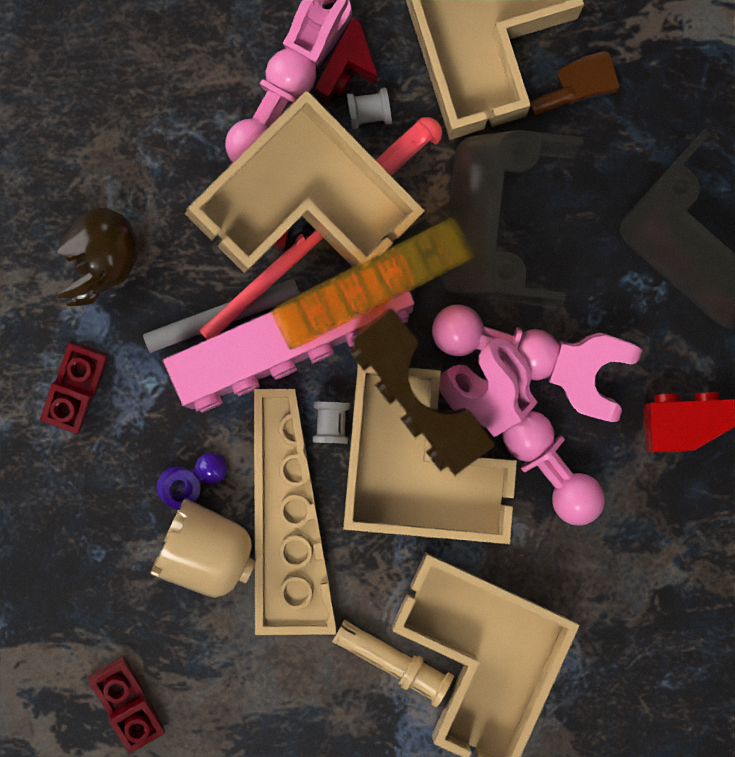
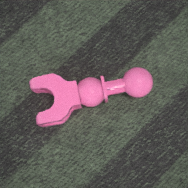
[225,0,352,163]
[432,304,643,422]
[439,338,605,526]

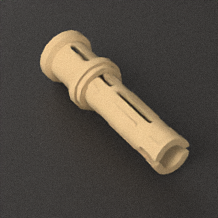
[332,619,454,708]

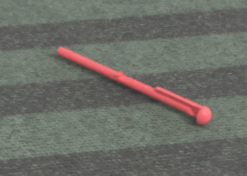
[199,117,442,340]

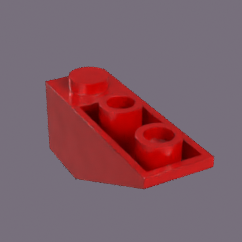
[643,392,735,453]

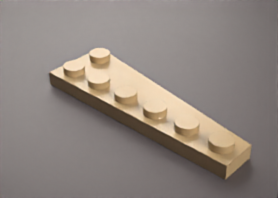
[254,389,336,635]

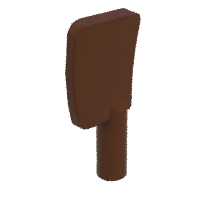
[529,51,619,116]

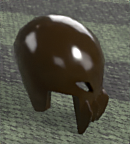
[57,207,138,306]

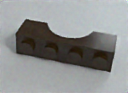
[349,308,495,476]

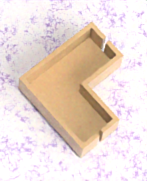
[406,0,584,140]
[185,90,425,273]
[344,364,517,544]
[392,552,580,757]

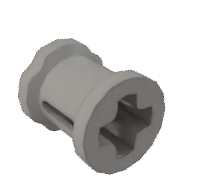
[347,88,392,130]
[313,402,350,444]

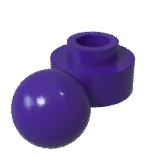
[156,452,227,510]

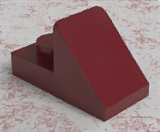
[315,18,377,105]

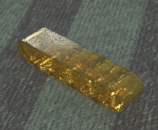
[270,218,475,350]

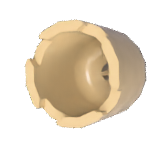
[150,498,256,598]

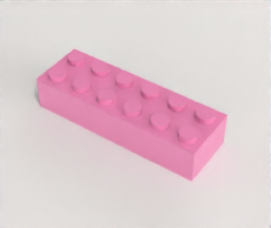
[163,258,414,413]

